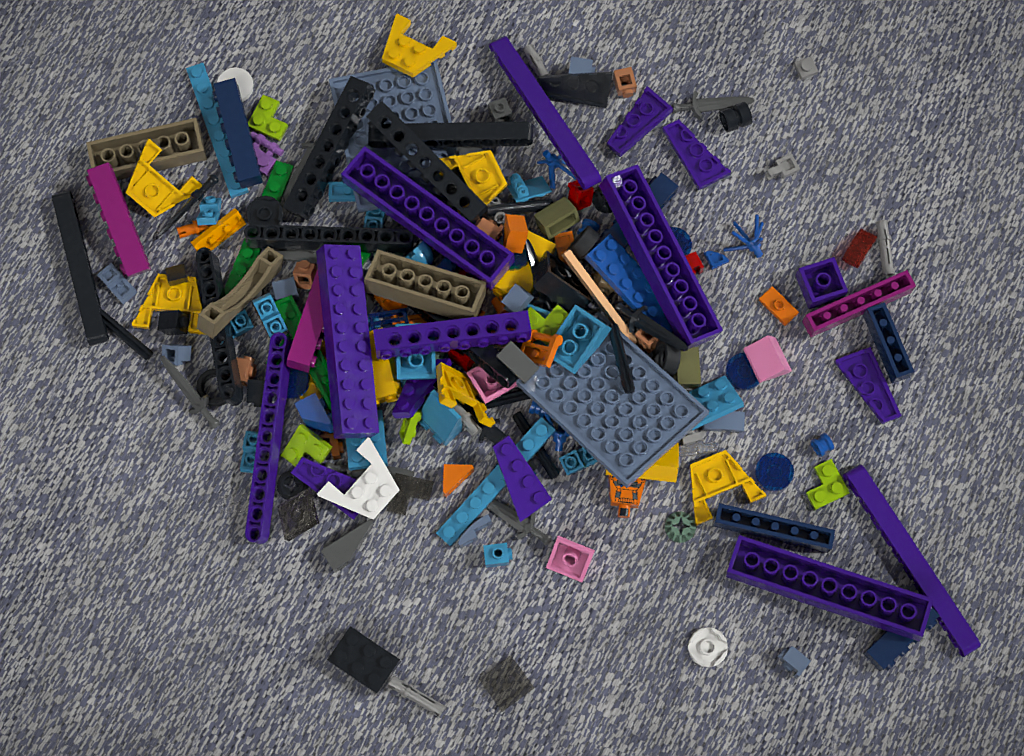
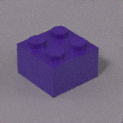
[795,257,848,309]

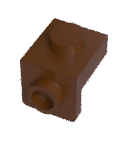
[319,432,344,460]

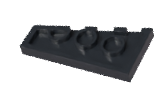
[537,71,613,108]

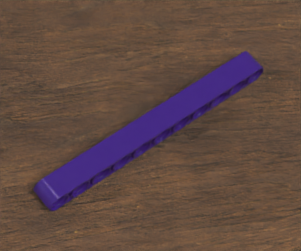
[489,36,602,190]
[245,332,293,544]
[843,464,981,657]

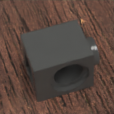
[488,97,512,122]

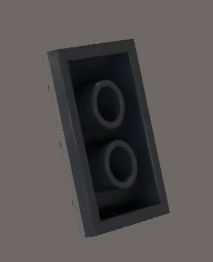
[532,250,591,313]

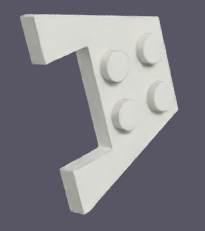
[317,437,400,520]

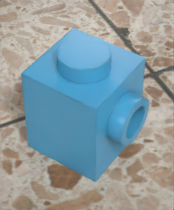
[483,543,513,568]

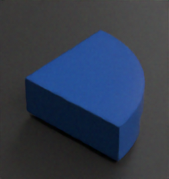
[704,251,729,270]

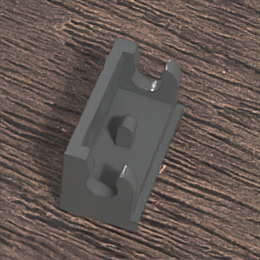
[496,341,539,384]

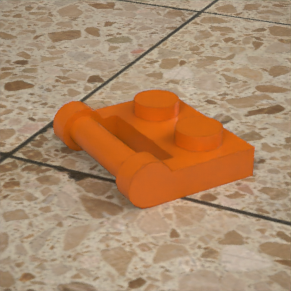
[520,329,563,368]

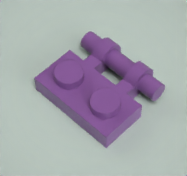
[251,131,284,176]

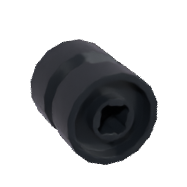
[719,102,753,133]

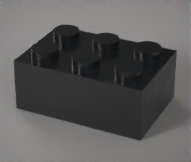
[327,626,401,696]

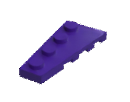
[607,86,673,157]
[662,119,731,190]
[834,347,902,424]
[392,358,452,419]
[492,435,552,522]
[291,457,359,520]

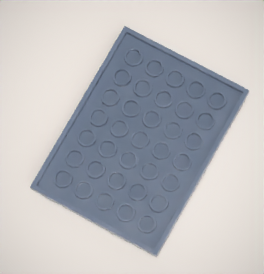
[329,60,457,213]
[516,311,709,488]

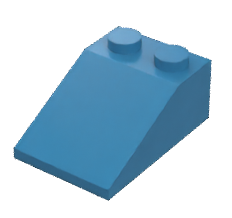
[548,304,612,374]
[396,323,436,380]
[419,390,463,446]

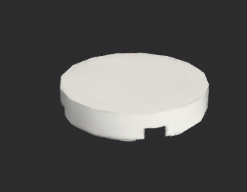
[217,67,254,102]
[688,627,728,668]

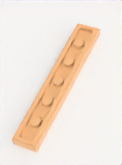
[561,250,638,344]

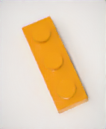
[190,208,246,251]

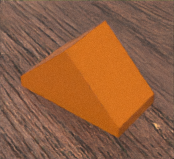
[503,214,528,254]
[443,464,474,497]

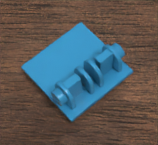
[507,173,552,202]

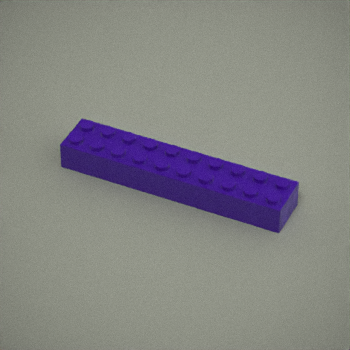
[341,146,515,290]
[599,164,723,349]
[316,244,379,439]
[726,535,934,642]

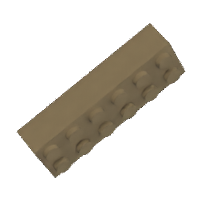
[86,118,207,180]
[364,250,486,319]

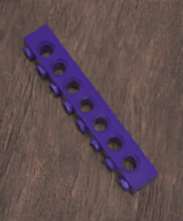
[373,310,531,360]

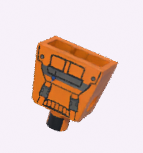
[608,475,646,518]

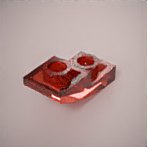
[841,229,877,268]

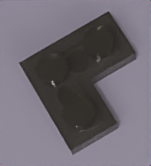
[386,473,434,516]

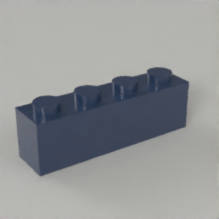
[863,302,915,384]
[863,607,940,671]

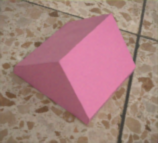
[743,335,792,383]
[466,366,517,404]
[546,536,595,582]

